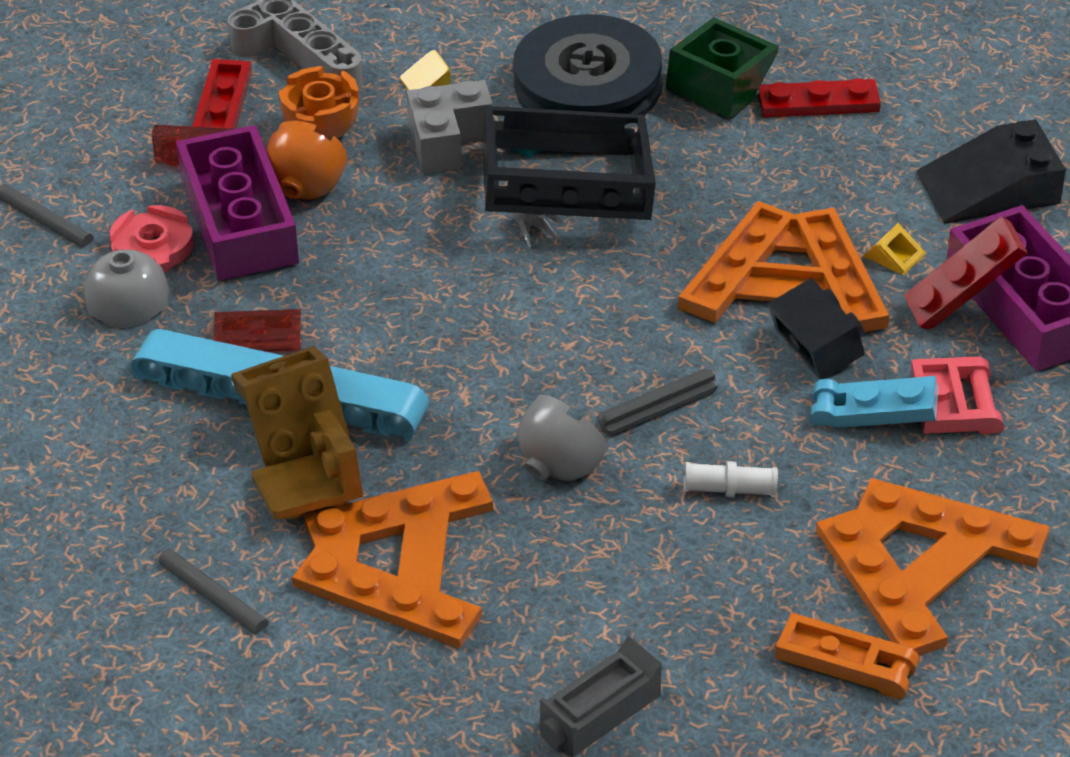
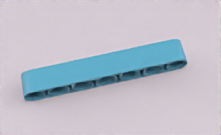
[130,329,429,441]

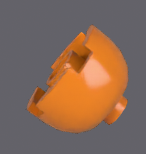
[279,66,360,141]
[265,120,348,200]

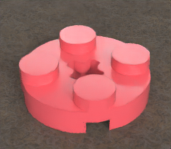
[110,205,194,273]

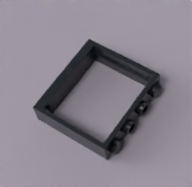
[482,106,656,220]

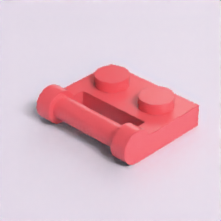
[910,357,1004,434]

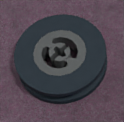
[513,14,662,125]

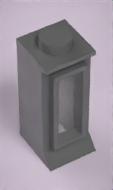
[539,635,662,757]

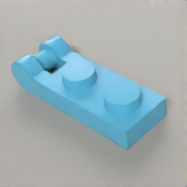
[810,376,939,428]

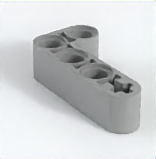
[228,0,363,92]

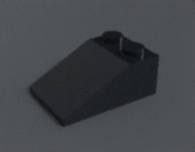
[917,119,1066,224]

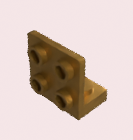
[231,346,350,467]
[251,409,363,520]

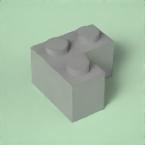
[407,80,493,174]

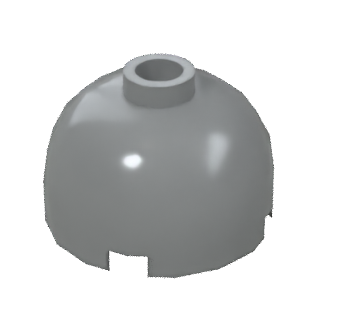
[83,249,170,328]
[517,394,609,482]

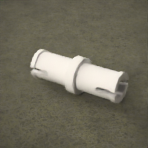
[684,461,778,498]

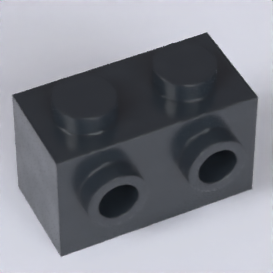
[768,278,865,379]

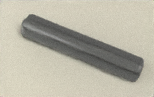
[597,369,718,436]

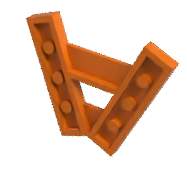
[678,201,889,332]
[292,471,493,649]
[816,478,1050,656]

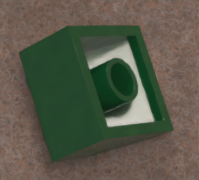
[665,17,779,119]

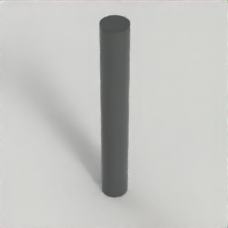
[0,184,94,248]
[159,548,269,635]

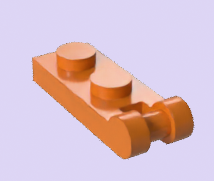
[775,612,920,700]

